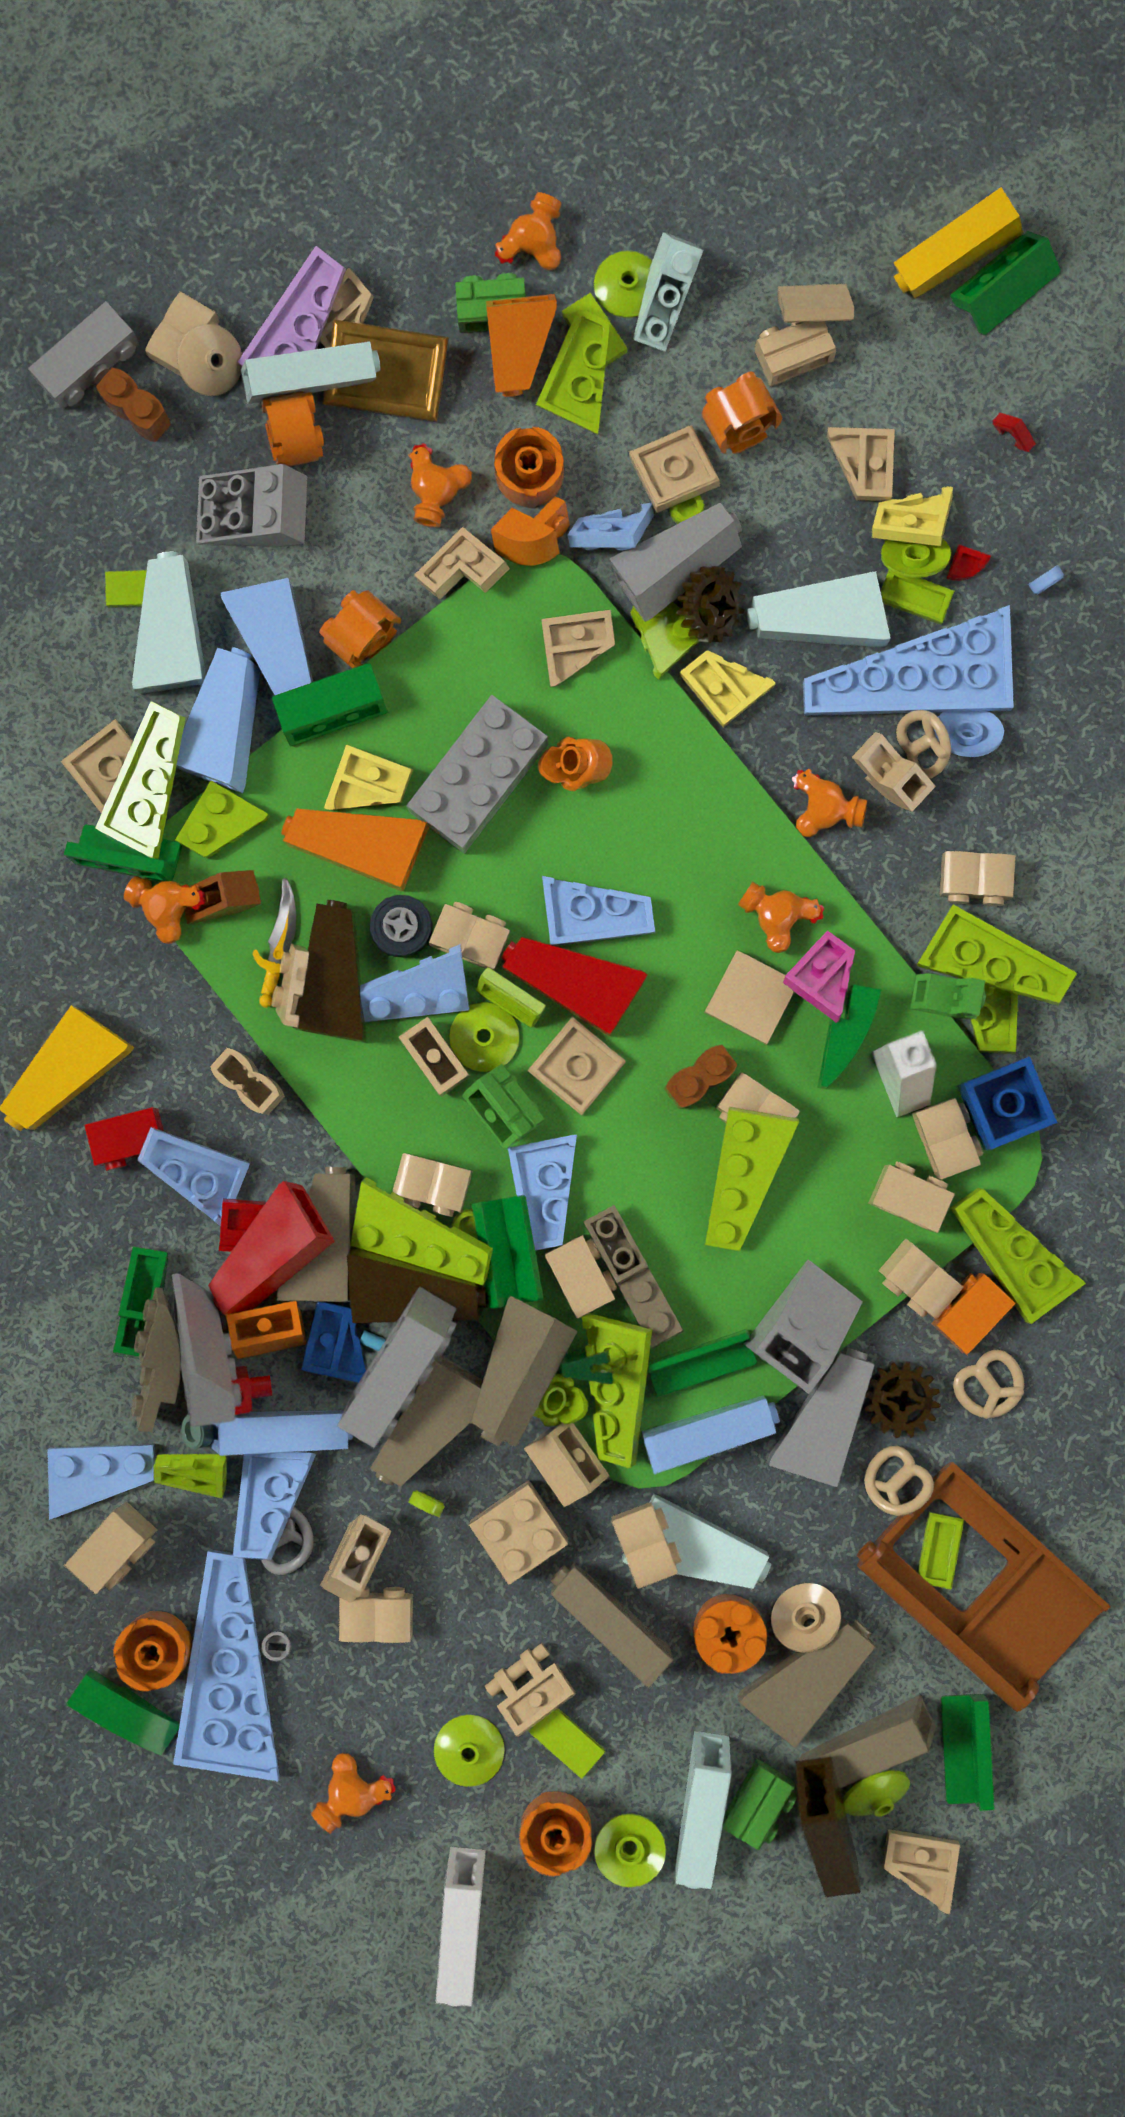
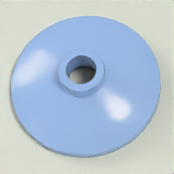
[934,711,1004,757]

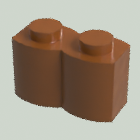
[96,368,171,442]
[664,1045,737,1109]

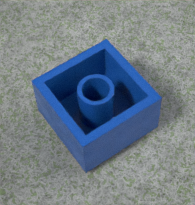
[957,1057,1057,1150]

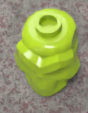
[533,1373,588,1426]

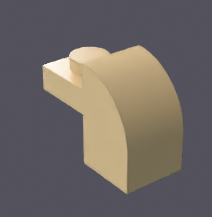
[852,732,936,812]

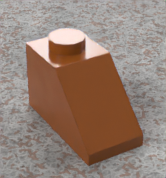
[184,870,261,924]

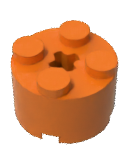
[702,371,782,454]
[261,391,324,467]
[494,427,564,508]
[319,590,401,668]
[693,1594,767,1674]
[114,1611,192,1691]
[520,1792,592,1876]

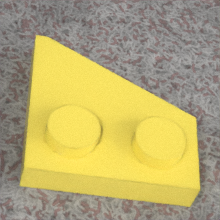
[872,487,953,546]
[680,650,776,727]
[324,745,413,810]

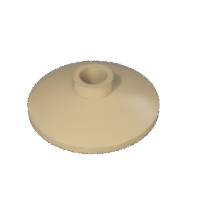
[177,324,242,396]
[771,1583,841,1652]

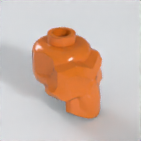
[538,736,612,792]

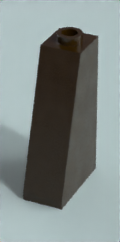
[293,900,366,1043]
[347,1246,488,1323]
[796,1756,861,1898]

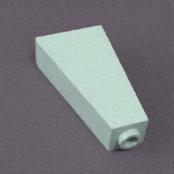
[241,341,380,404]
[132,551,206,694]
[747,571,891,648]
[622,1494,771,1589]
[676,1731,731,1889]

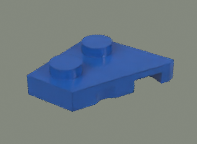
[300,1301,366,1382]

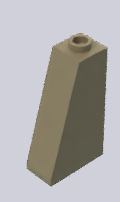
[277,1167,356,1302]
[471,1296,577,1447]
[370,1356,484,1487]
[551,1562,673,1688]
[737,1618,875,1748]
[796,1695,936,1788]

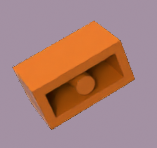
[931,1273,1016,1355]
[226,1301,307,1359]

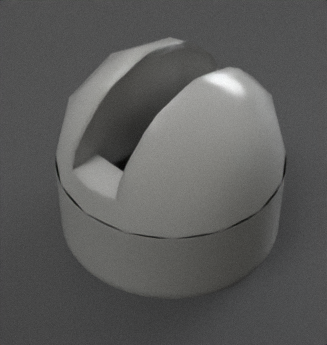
[262,1632,291,1661]

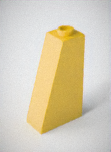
[893,187,1023,299]
[0,1005,134,1131]

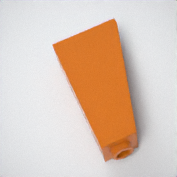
[281,808,429,892]

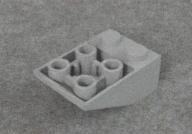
[196,464,307,547]
[744,1260,863,1394]

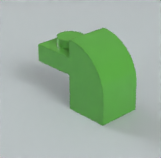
[910,973,986,1019]

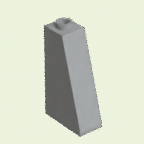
[610,503,742,622]
[766,1348,875,1487]

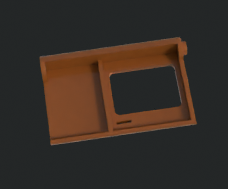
[857,1462,1111,1712]

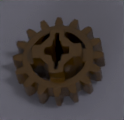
[677,566,745,643]
[863,1361,941,1438]

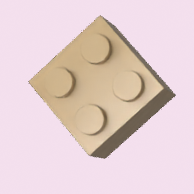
[469,1480,568,1585]
[64,1502,157,1594]

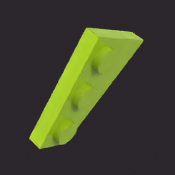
[536,307,610,435]
[957,978,1018,1054]

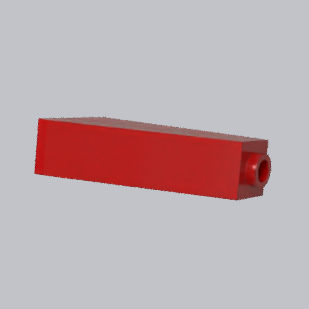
[501,937,647,1037]
[208,1181,335,1315]

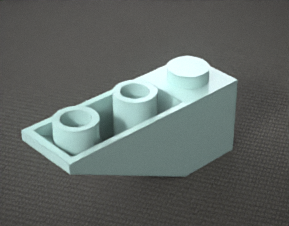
[633,232,703,351]

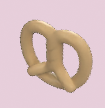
[896,710,951,779]
[953,1350,1024,1419]
[864,1446,934,1516]

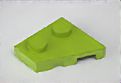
[630,602,699,680]
[175,781,270,859]
[154,1454,227,1499]

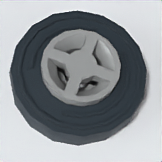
[370,895,433,958]

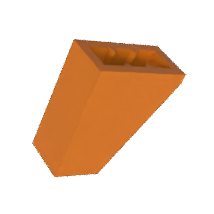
[486,294,557,397]

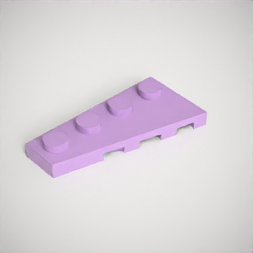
[238,246,346,366]

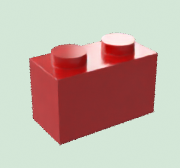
[84,1107,164,1171]

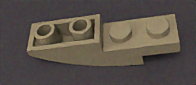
[584,1205,684,1349]
[131,1287,180,1432]

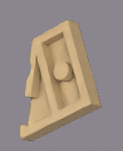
[272,944,309,1027]
[882,1829,960,1914]

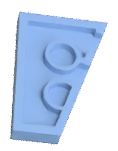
[542,876,655,946]
[360,944,469,1022]
[138,1127,250,1226]
[508,1134,577,1250]
[48,1444,155,1520]
[233,1452,316,1560]

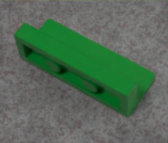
[950,231,1060,335]
[272,663,388,747]
[63,824,182,882]
[472,1195,543,1309]
[648,1329,758,1397]
[941,1694,995,1811]

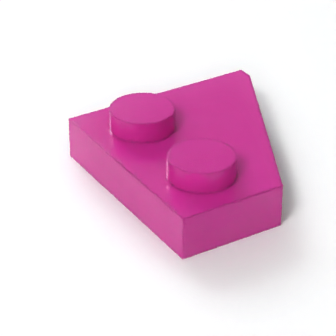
[783,930,855,1023]

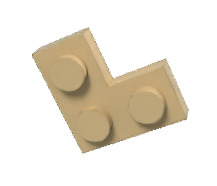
[414,527,510,600]

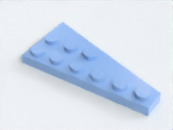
[803,605,1014,716]
[173,1549,280,1781]

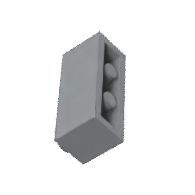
[28,301,139,410]

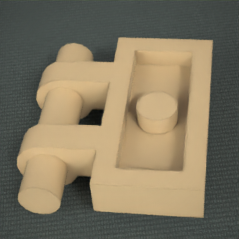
[485,1643,576,1736]

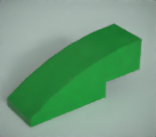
[818,984,881,1089]
[113,1247,168,1359]
[66,1668,180,1755]

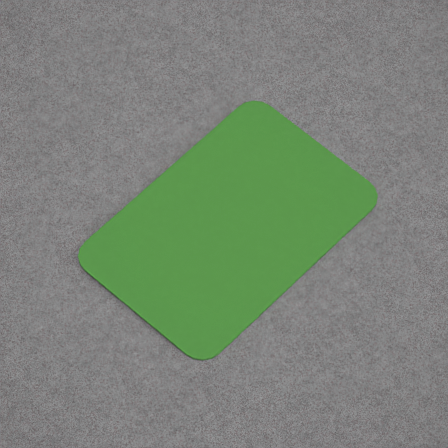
[143,554,1042,1488]

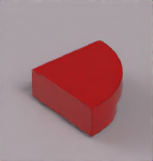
[992,413,1036,452]
[946,545,991,581]

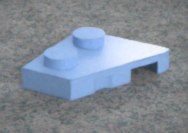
[568,503,654,550]

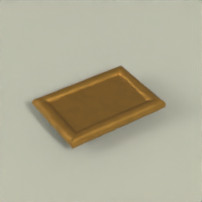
[323,319,449,422]

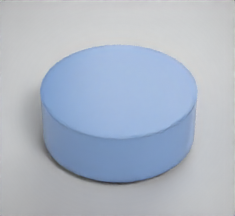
[1028,565,1064,595]

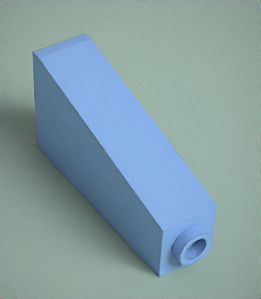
[221,578,313,695]
[176,647,260,793]
[642,1396,780,1474]
[211,1410,353,1455]

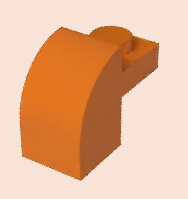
[491,496,570,566]

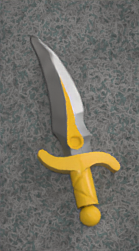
[253,878,296,1008]

